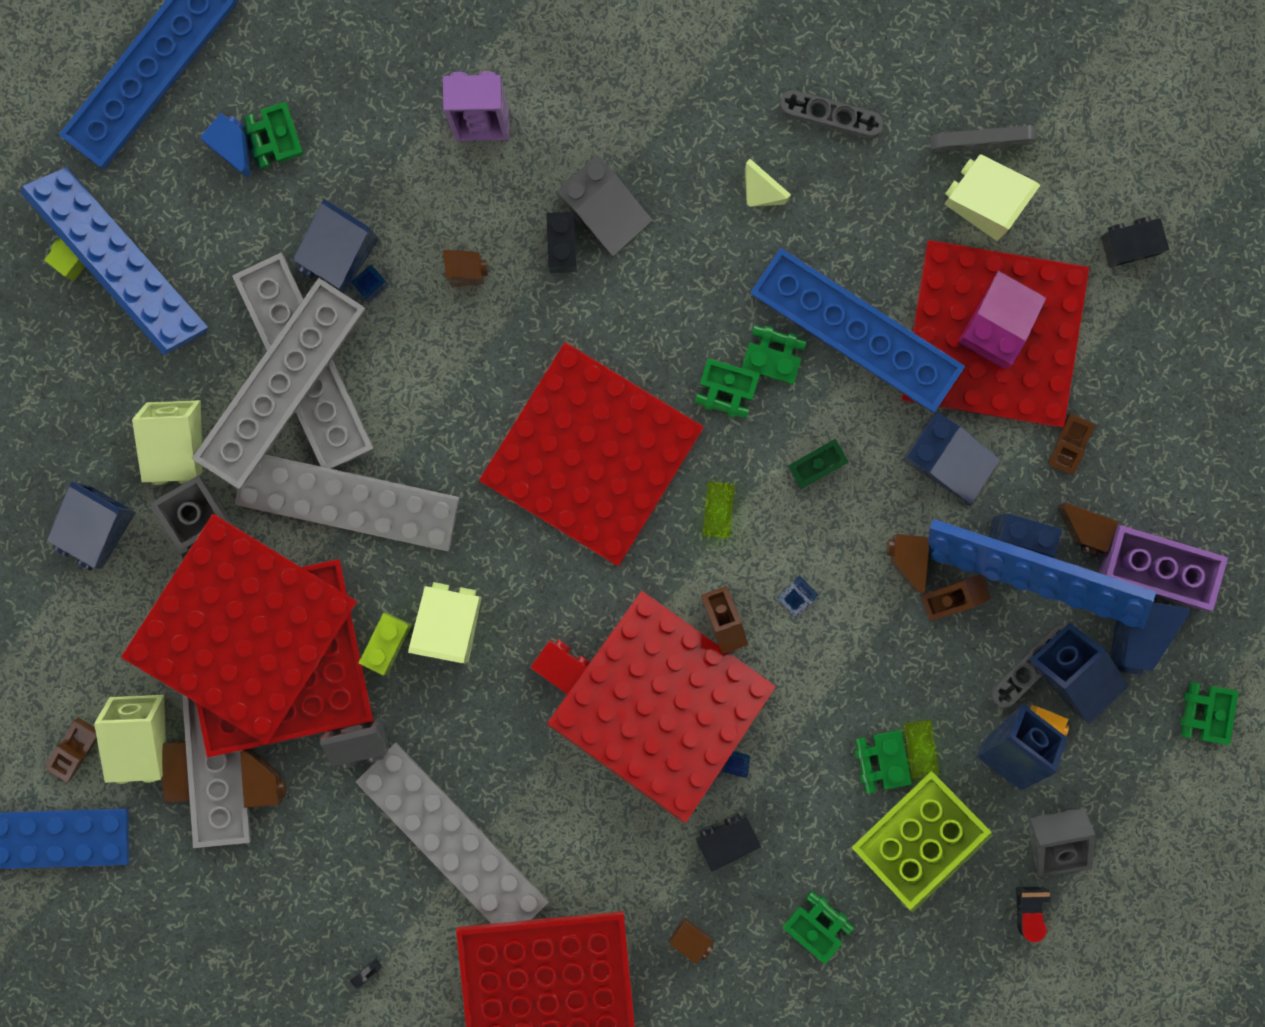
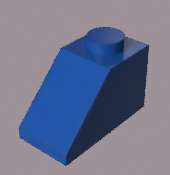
[200,113,251,178]

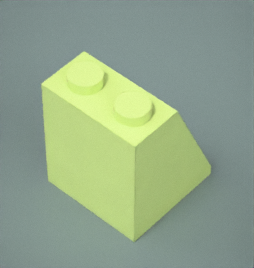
[945,154,1040,241]
[132,400,203,485]
[408,582,482,663]
[94,695,166,784]

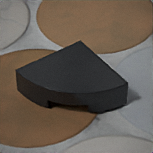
[350,958,382,988]

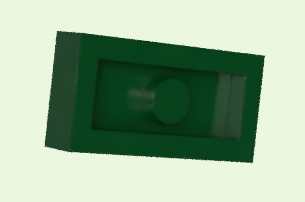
[787,438,849,490]

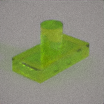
[702,481,735,539]
[902,719,940,779]

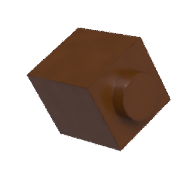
[669,917,713,964]

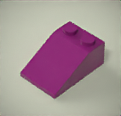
[957,271,1046,369]

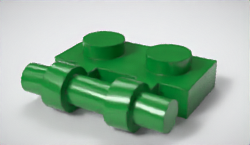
[244,101,304,169]
[742,325,807,385]
[694,358,760,419]
[1180,682,1239,745]
[854,730,912,794]
[782,890,854,964]

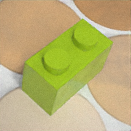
[359,613,412,676]

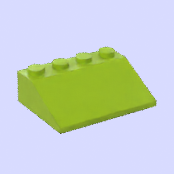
[851,771,993,913]

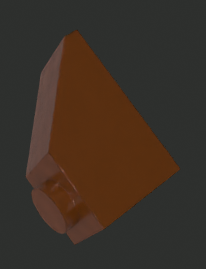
[443,250,488,288]
[1058,503,1119,556]
[886,534,929,593]
[921,574,991,621]
[701,586,748,654]
[240,749,287,808]

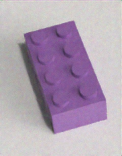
[443,71,509,141]
[1098,525,1228,611]

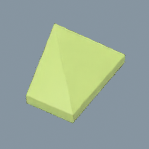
[745,159,791,207]

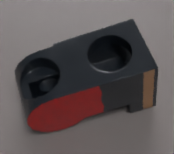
[1016,886,1050,943]

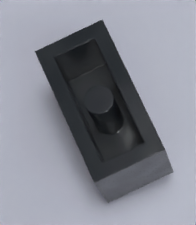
[546,212,577,273]
[1101,216,1169,268]
[696,812,761,872]

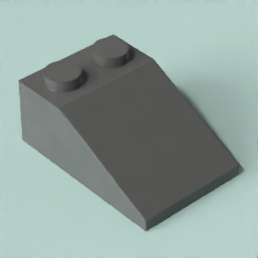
[557,155,653,257]

